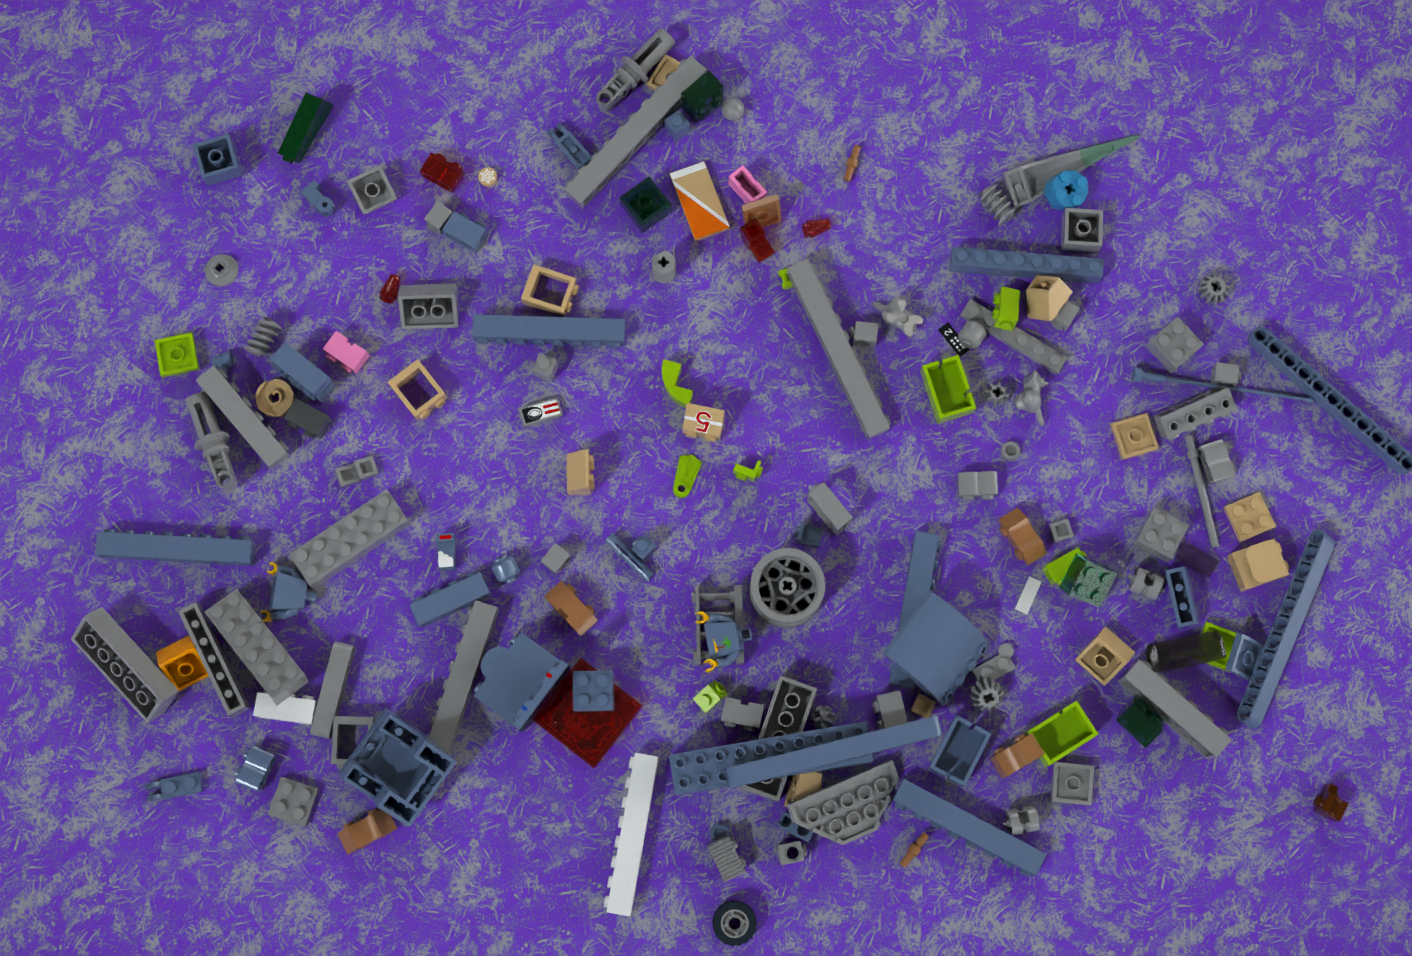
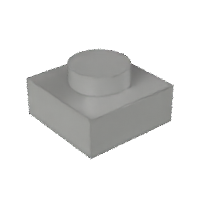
[1048,518,1074,543]

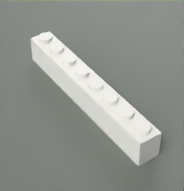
[604,753,659,916]

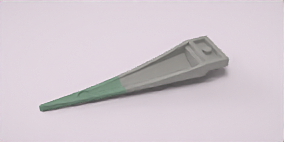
[1002,135,1140,208]

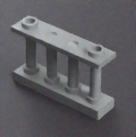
[691,585,744,666]

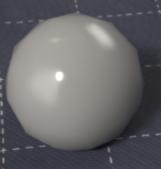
[721,97,745,121]

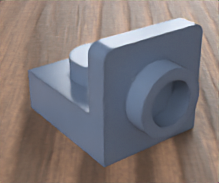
[794,522,823,548]

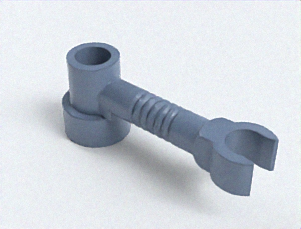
[212,351,235,382]

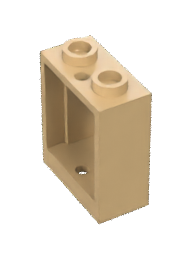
[521,264,579,317]
[388,359,448,421]

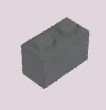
[284,398,332,439]

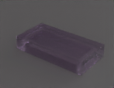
[1175,541,1219,578]

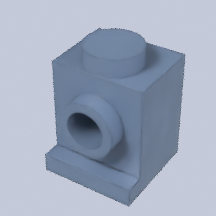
[630,535,657,563]

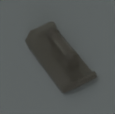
[1145,630,1226,673]

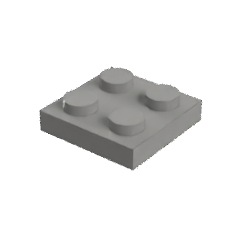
[1051,762,1094,806]
[267,777,320,827]

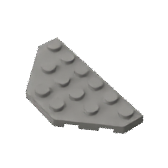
[787,759,899,845]

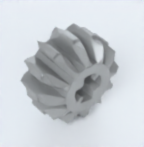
[1197,272,1231,305]
[970,677,1004,711]

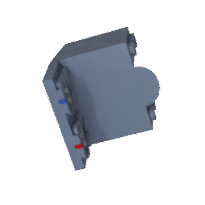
[473,632,571,732]

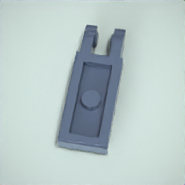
[547,123,592,171]
[145,772,203,801]

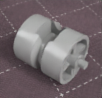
[1127,567,1165,600]
[1003,805,1043,836]

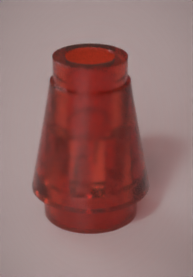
[802,218,831,238]
[379,274,400,304]

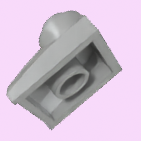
[347,165,397,215]

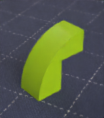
[662,359,693,408]

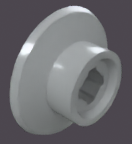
[205,254,238,286]

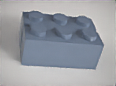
[270,342,336,403]
[927,715,992,788]

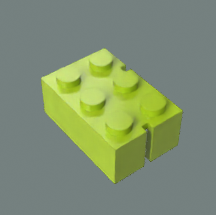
[920,355,976,424]
[1024,701,1099,767]

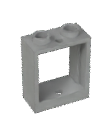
[807,482,853,536]
[331,716,376,769]

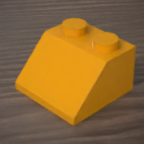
[156,635,209,691]

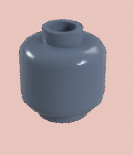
[491,554,520,584]

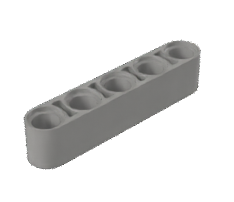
[310,641,355,739]

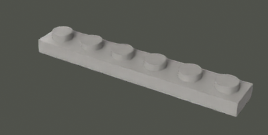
[960,299,1068,375]

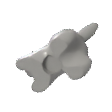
[873,297,923,337]
[1014,370,1049,426]

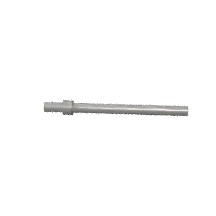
[1185,435,1219,548]

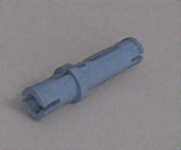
[605,533,654,582]

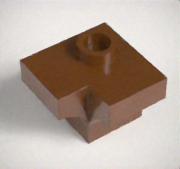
[1313,783,1348,822]

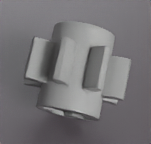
[984,382,1009,407]
[811,705,836,729]

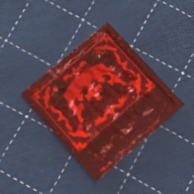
[533,658,643,768]

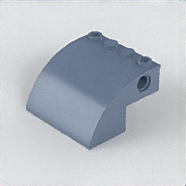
[883,590,989,706]
[338,707,457,827]

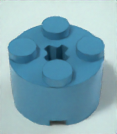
[1044,170,1088,211]

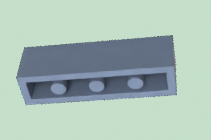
[409,571,492,628]

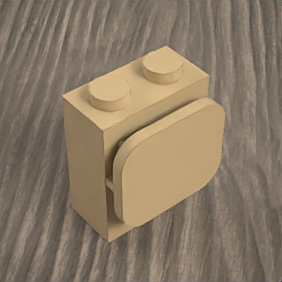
[1227,538,1289,592]

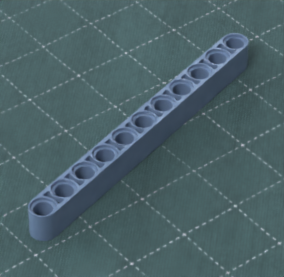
[1248,326,1412,475]
[1236,529,1335,729]
[725,716,943,789]

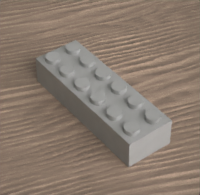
[289,489,411,589]
[205,588,309,706]
[71,607,179,723]
[1117,660,1232,760]
[741,675,817,802]

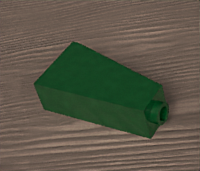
[278,92,334,164]

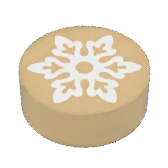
[478,167,497,187]

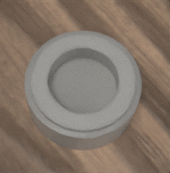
[1000,441,1020,461]

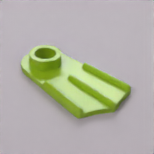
[673,454,702,498]

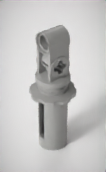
[596,28,675,112]
[186,392,237,493]

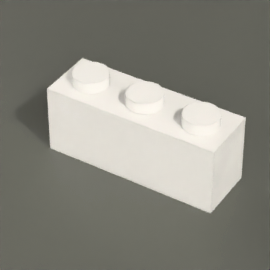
[253,690,318,725]

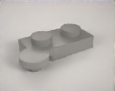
[972,643,1016,683]

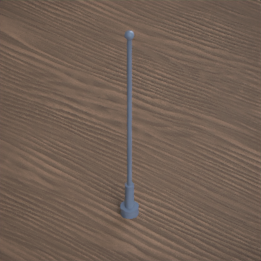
[1132,367,1315,404]

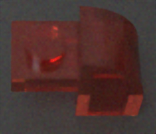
[739,218,775,264]

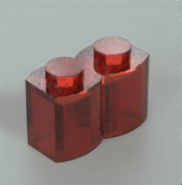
[420,153,464,193]

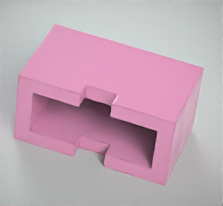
[728,165,767,204]
[323,331,370,374]

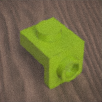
[733,460,763,482]
[693,680,728,714]

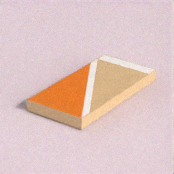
[669,161,730,242]

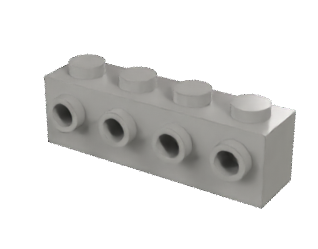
[1153,386,1236,440]

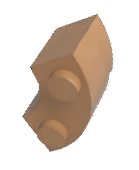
[998,508,1047,566]
[544,581,598,636]
[990,733,1045,779]
[337,808,397,855]

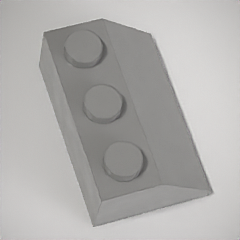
[398,283,459,329]

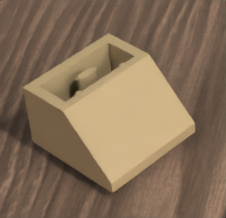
[1026,275,1073,321]
[567,449,595,495]

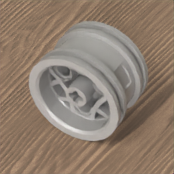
[749,548,825,628]

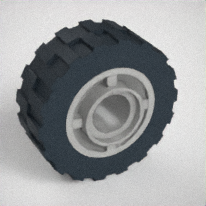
[712,900,757,946]

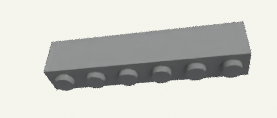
[196,366,289,469]
[178,602,251,718]

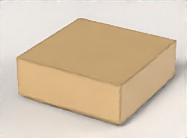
[910,693,936,719]

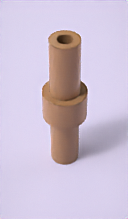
[843,145,861,182]
[899,832,929,868]

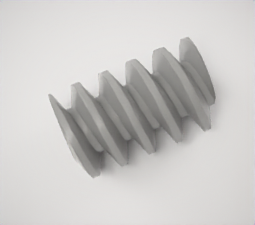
[977,184,1016,226]
[652,250,676,284]
[243,315,282,358]

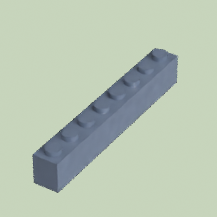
[949,247,1104,284]
[472,314,626,348]
[95,529,256,566]
[888,531,942,689]
[891,779,1047,877]

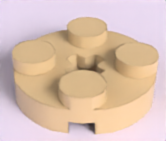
[255,379,295,418]

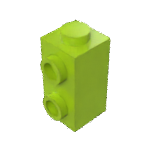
[992,286,1020,331]
[1042,548,1088,586]

